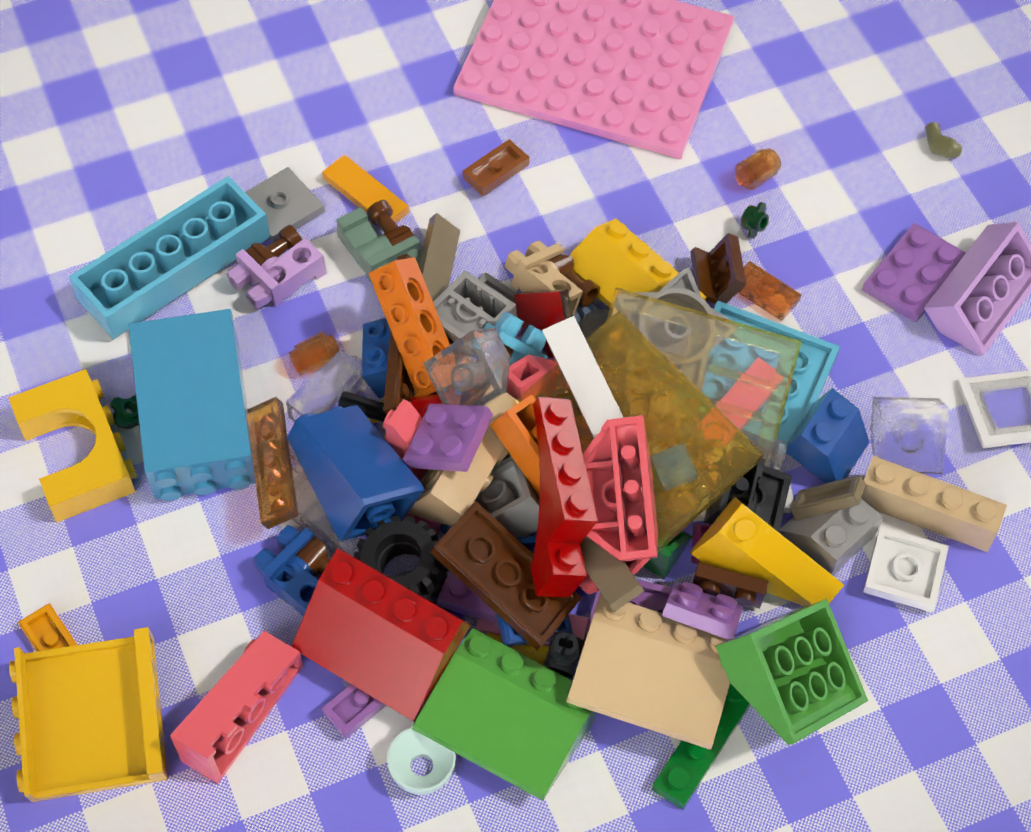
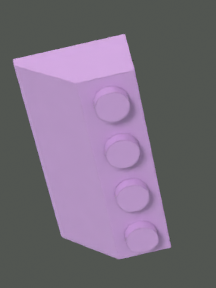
[924,222,1031,355]

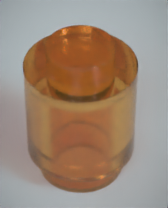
[735,148,781,190]
[288,331,340,376]

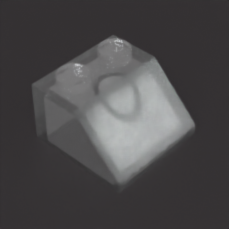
[423,328,510,406]
[870,397,949,474]

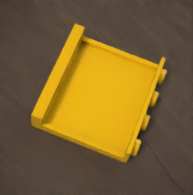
[9,627,168,802]

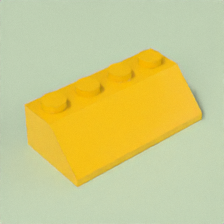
[569,218,706,335]

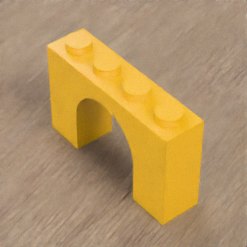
[8,369,137,522]

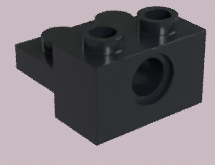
[704,447,792,532]

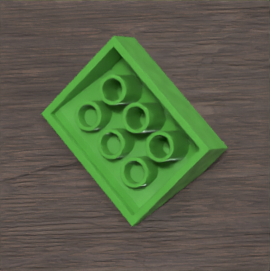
[715,599,868,745]
[413,628,596,801]

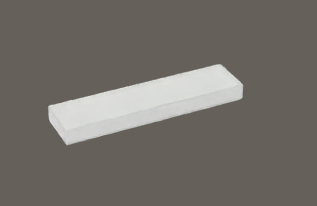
[542,316,624,439]

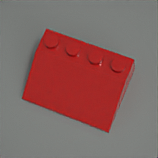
[291,548,471,722]

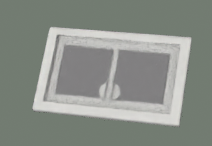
[957,370,1031,448]

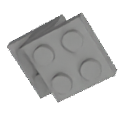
[433,271,518,355]

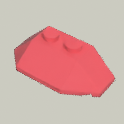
[583,415,658,562]

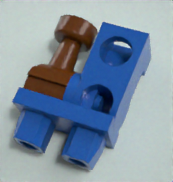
[253,525,331,617]

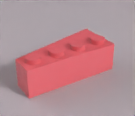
[170,631,303,785]

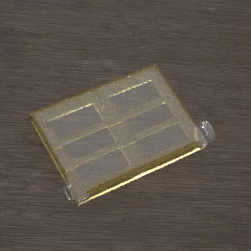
[575,287,802,471]

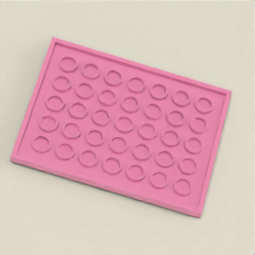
[453,0,735,159]

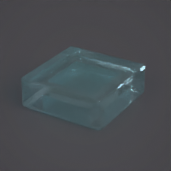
[650,443,698,491]

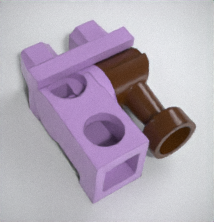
[226,225,327,309]

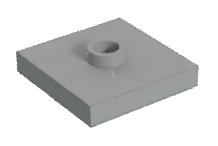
[245,167,325,242]

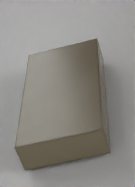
[791,475,866,520]

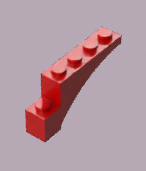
[530,397,598,598]

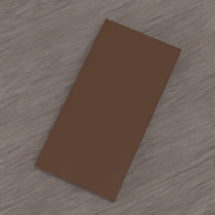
[429,501,582,651]

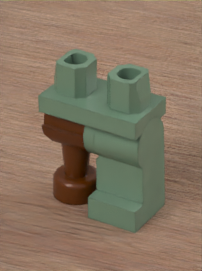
[336,200,421,283]

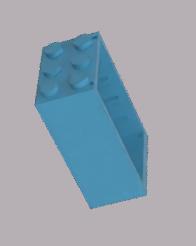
[128,309,258,501]

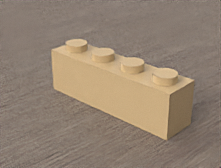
[862,456,1007,552]

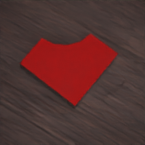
[514,289,573,358]

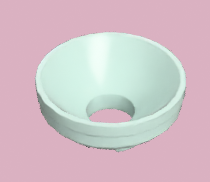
[387,727,456,795]

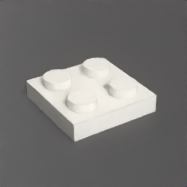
[863,526,949,612]

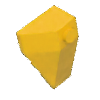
[690,497,844,606]

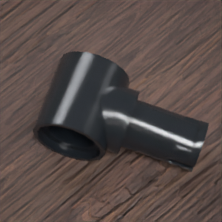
[544,632,585,678]

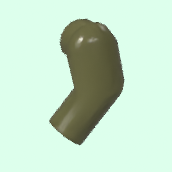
[925,122,962,159]

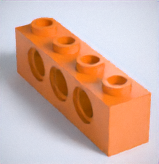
[368,257,463,397]

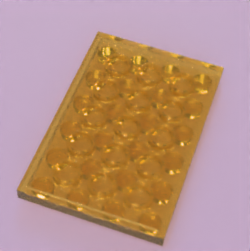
[516,311,763,552]

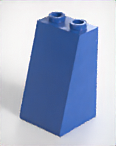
[287,405,425,542]

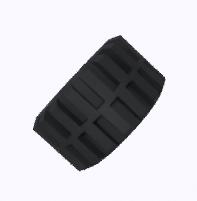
[354,516,449,602]

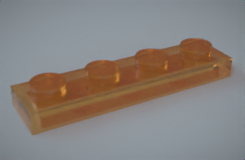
[247,397,298,529]

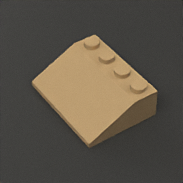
[566,593,730,750]

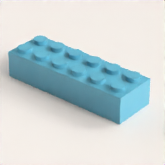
[69,176,270,340]

